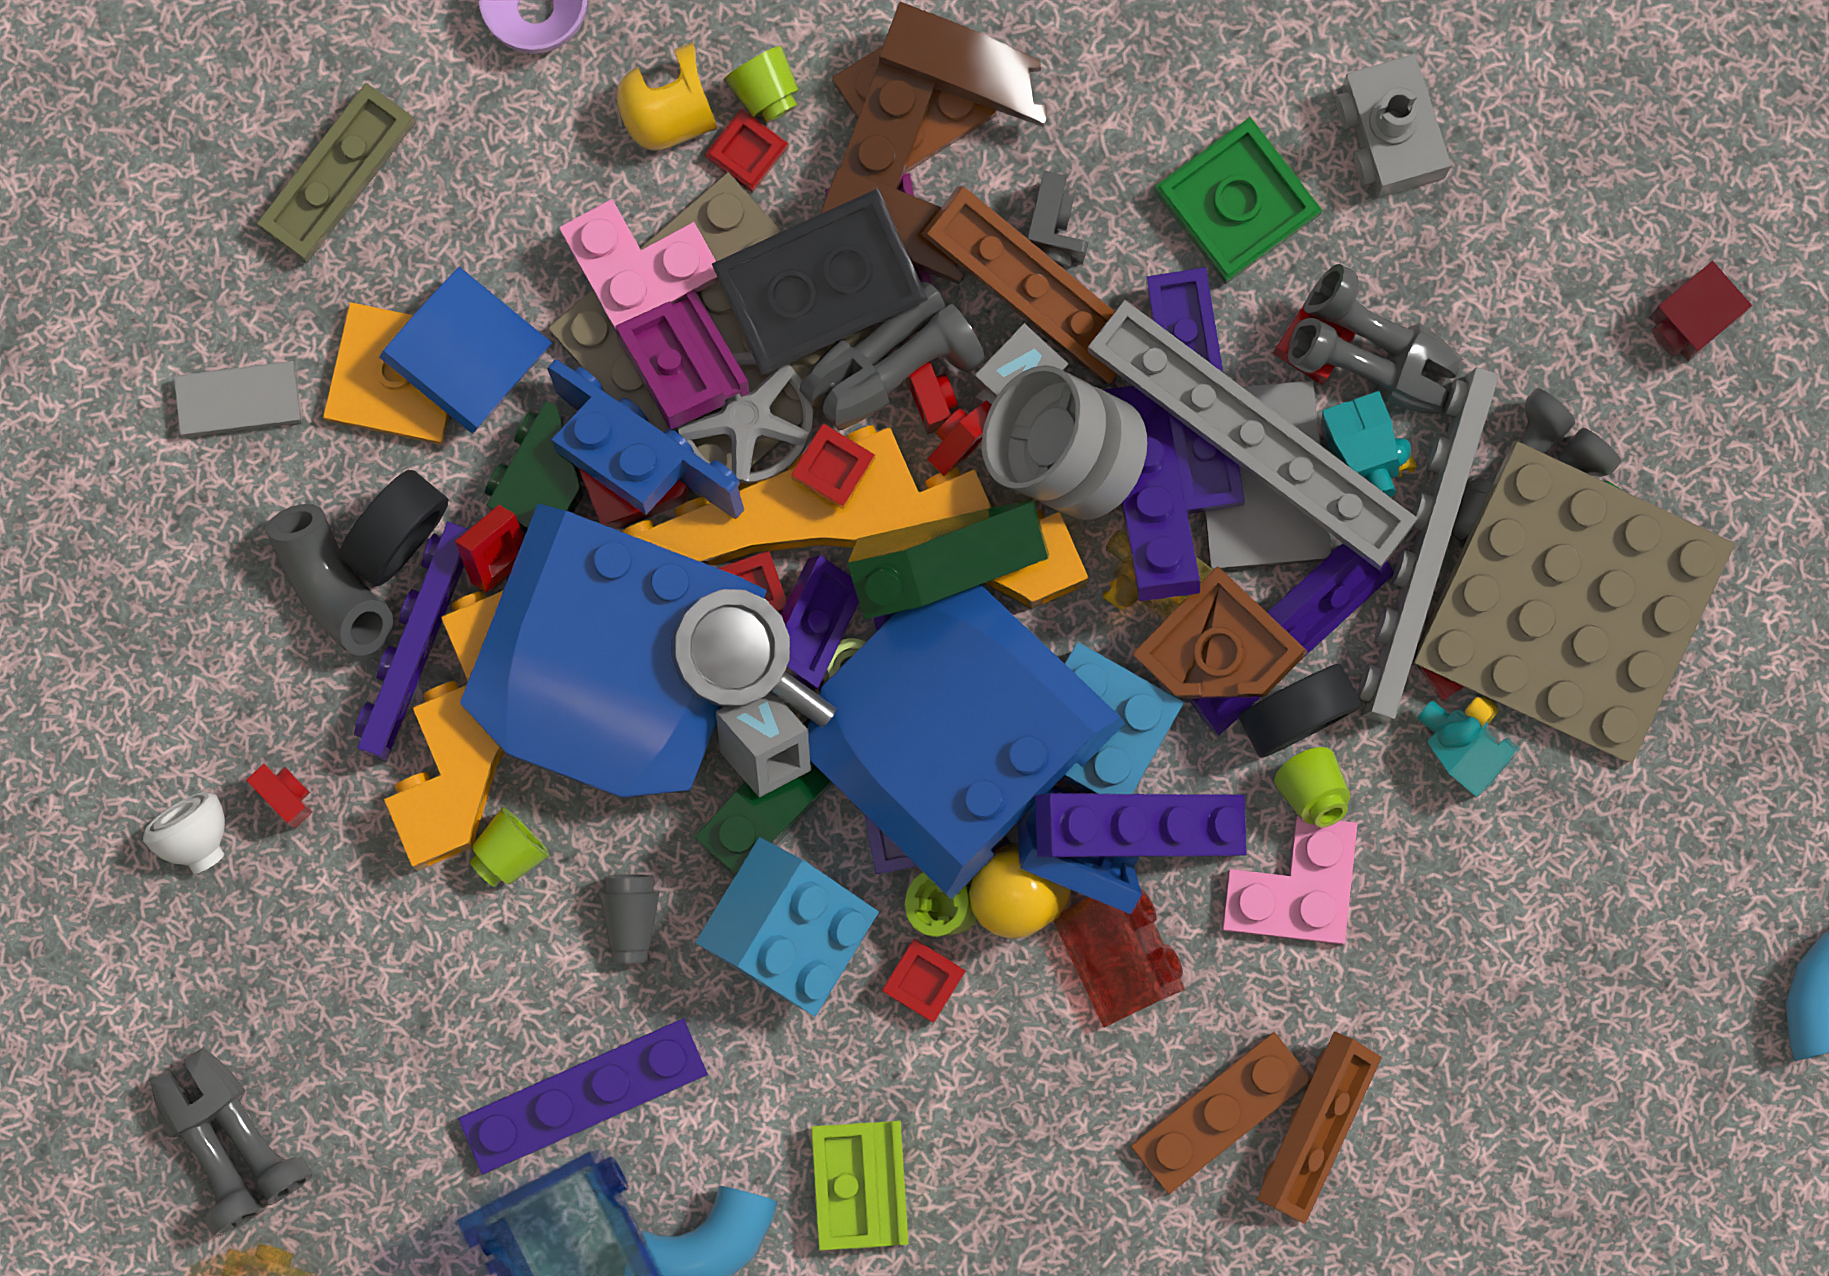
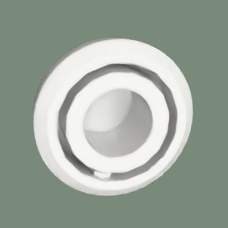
[143,792,225,874]

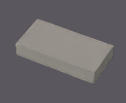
[174,361,302,438]

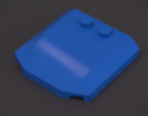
[460,503,767,799]
[807,584,1125,899]

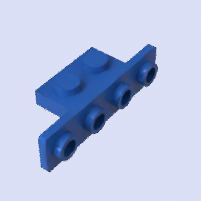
[547,359,744,519]

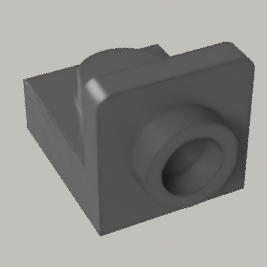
[1028,170,1088,270]

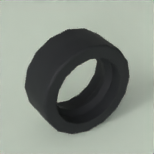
[339,469,449,586]
[1238,664,1362,758]

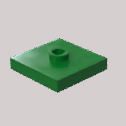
[1154,117,1323,285]

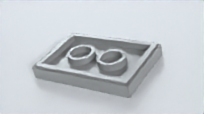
[1204,380,1331,571]

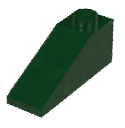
[847,498,1049,619]
[694,718,832,876]

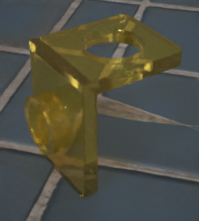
[221,1243,317,1276]

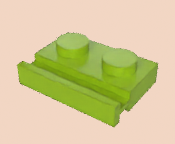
[812,1120,909,1251]

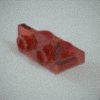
[1053,889,1185,1028]

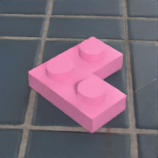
[559,199,719,331]
[1222,816,1358,945]

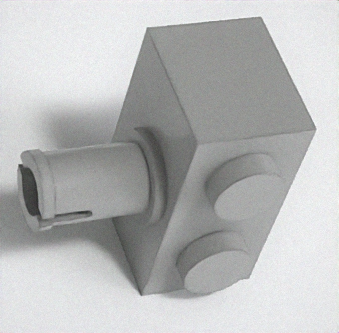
[1336,54,1451,198]

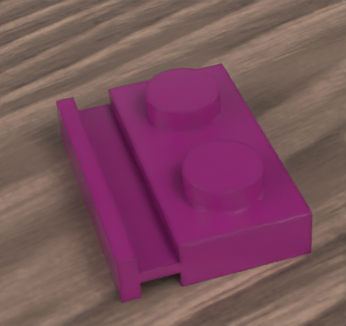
[615,290,750,430]

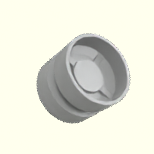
[982,365,1147,520]

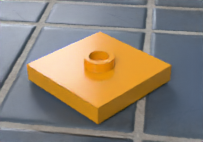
[323,302,449,445]

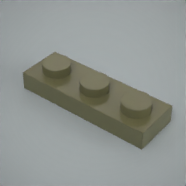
[257,83,416,263]

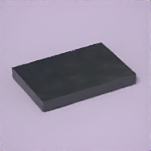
[712,188,928,376]

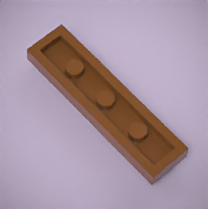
[921,186,1117,384]

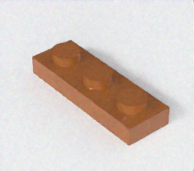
[1256,1031,1382,1224]
[1130,1032,1312,1195]

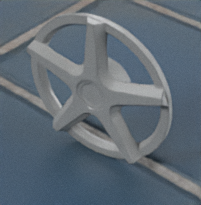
[678,352,814,483]

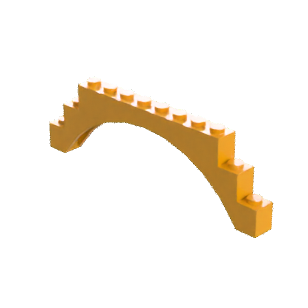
[384,425,1089,871]

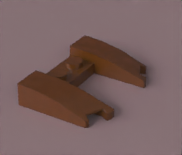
[820,2,1047,284]

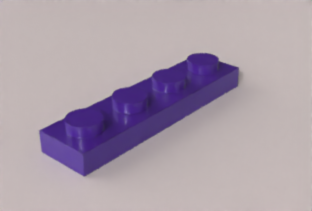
[1146,267,1245,514]
[1103,386,1200,601]
[354,521,469,762]
[1188,543,1394,736]
[1035,794,1247,858]
[458,1018,709,1175]

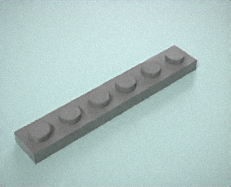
[1088,300,1418,570]
[1357,367,1499,723]

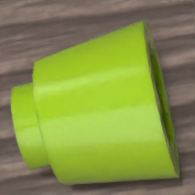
[724,45,800,123]
[1274,747,1351,828]
[469,807,550,887]
[904,872,977,937]

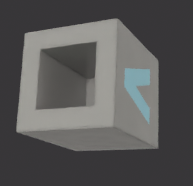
[974,323,1068,405]
[716,691,811,797]

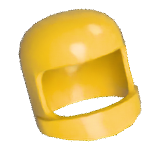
[617,42,718,150]
[969,842,1071,939]

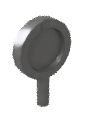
[672,589,836,728]

